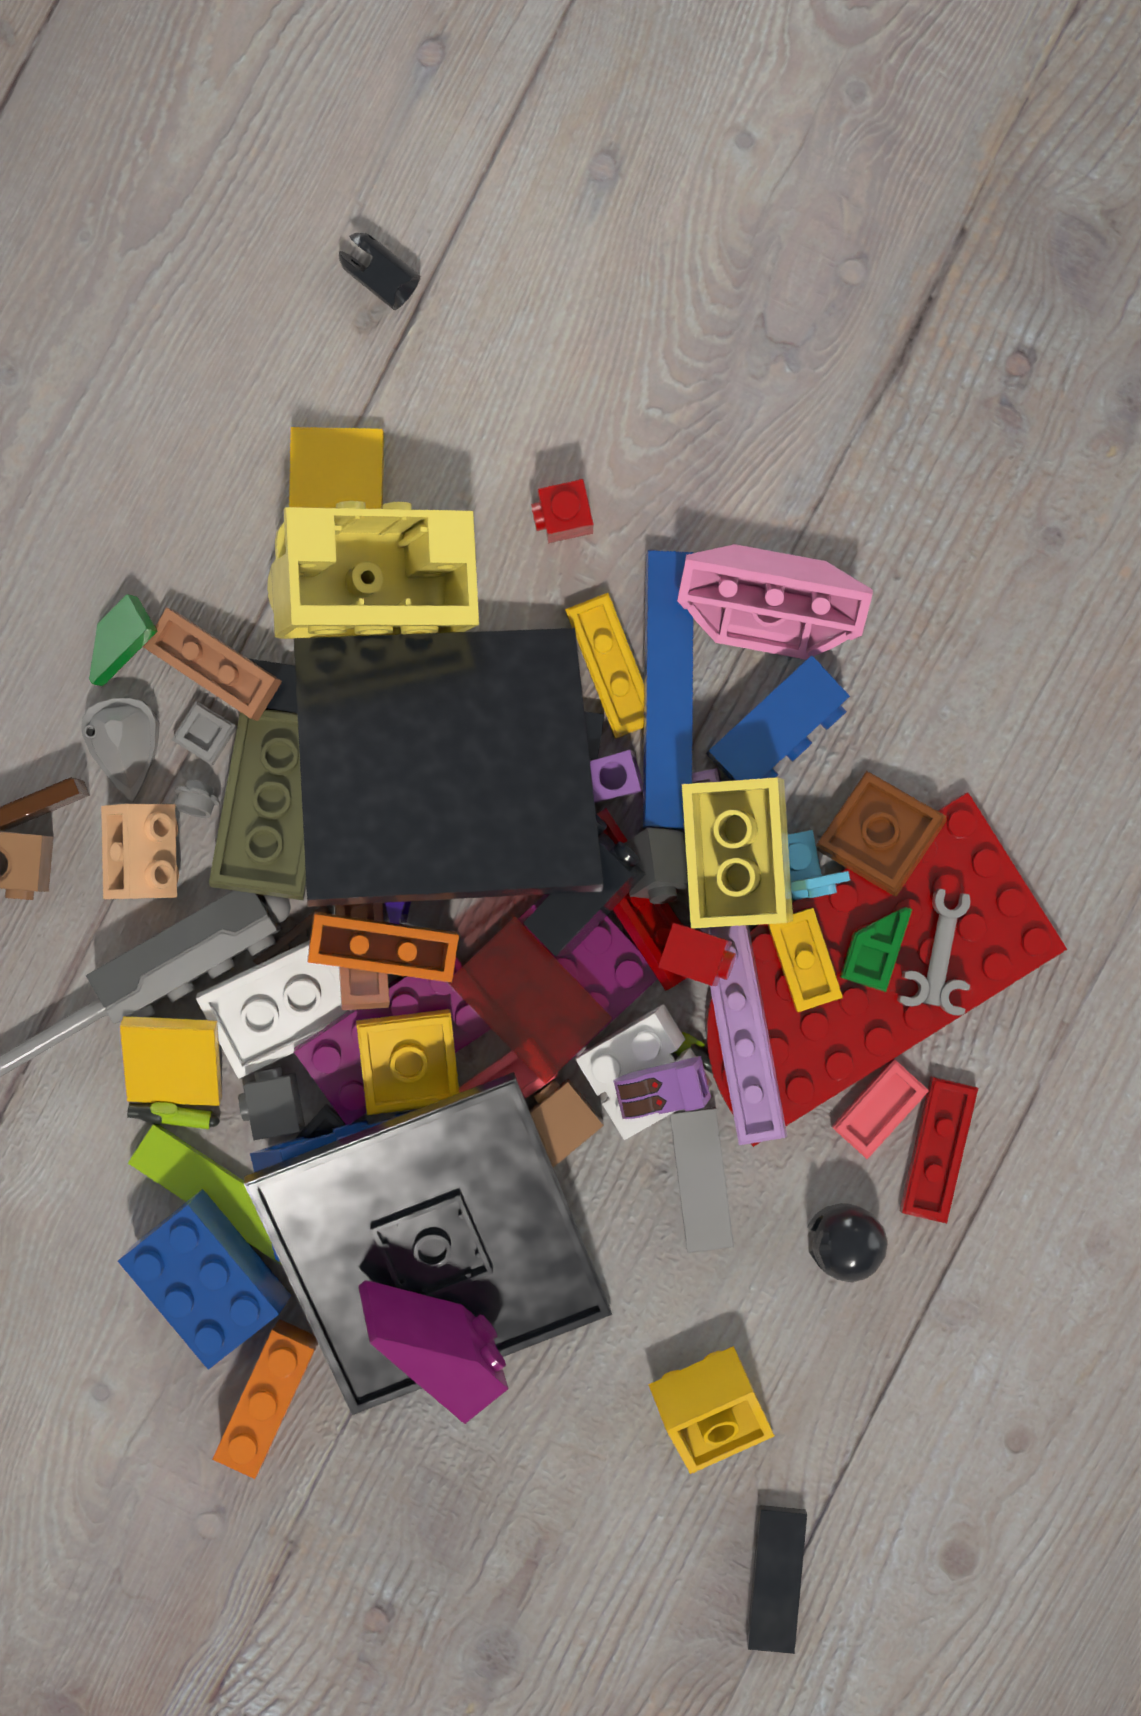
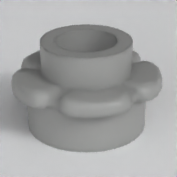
[174,780,220,818]

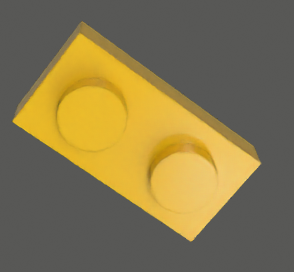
[768,908,843,1012]

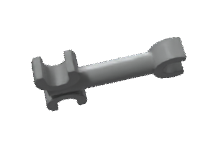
[897,889,971,1016]

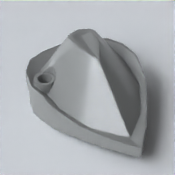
[81,698,160,803]

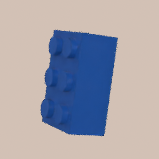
[118,1189,291,1370]

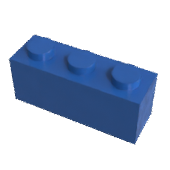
[706,655,850,781]

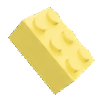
[682,777,793,928]

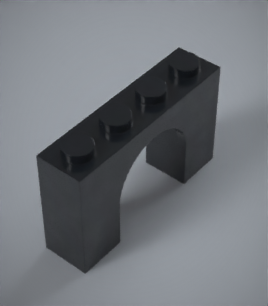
[524,814,646,957]

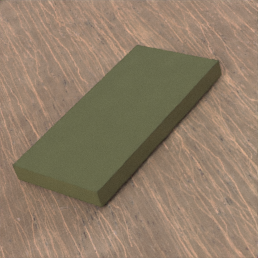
[209,709,306,901]

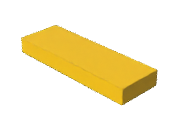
[565,593,644,739]

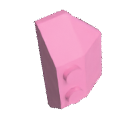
[677,544,873,660]

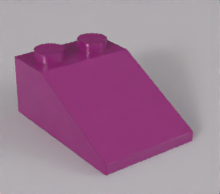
[358,1280,509,1424]

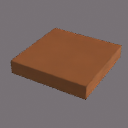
[816,770,946,897]

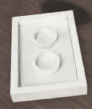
[196,940,351,1079]

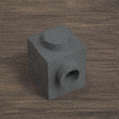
[624,828,688,904]
[238,1067,305,1141]

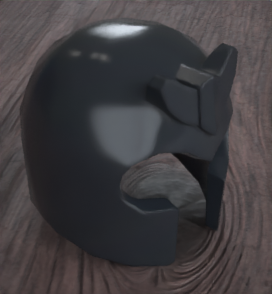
[807,1203,888,1283]

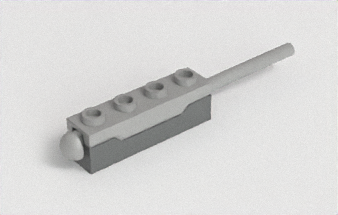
[0,890,291,1077]

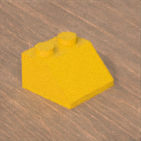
[648,1346,775,1474]

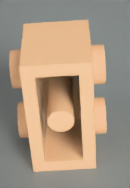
[101,804,179,899]

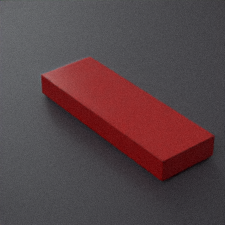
[899,1076,979,1224]

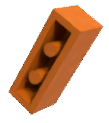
[307,911,459,983]
[212,1319,319,1479]

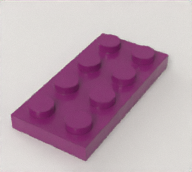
[294,956,501,1125]

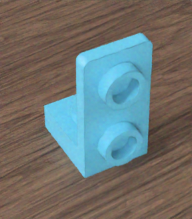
[788,830,850,900]

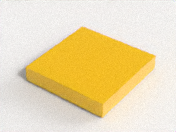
[289,427,384,509]
[356,1009,459,1115]
[120,1016,222,1106]

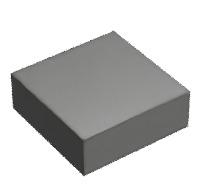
[172,701,237,765]

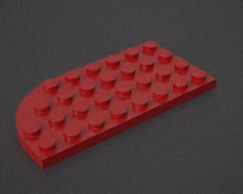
[706,792,1067,1147]

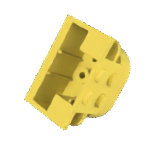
[267,501,479,639]

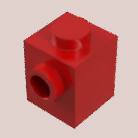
[531,479,594,544]
[658,922,736,986]

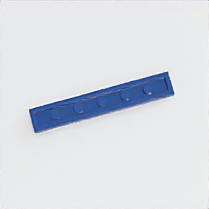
[643,550,694,830]

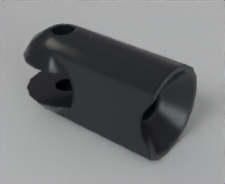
[339,233,421,311]

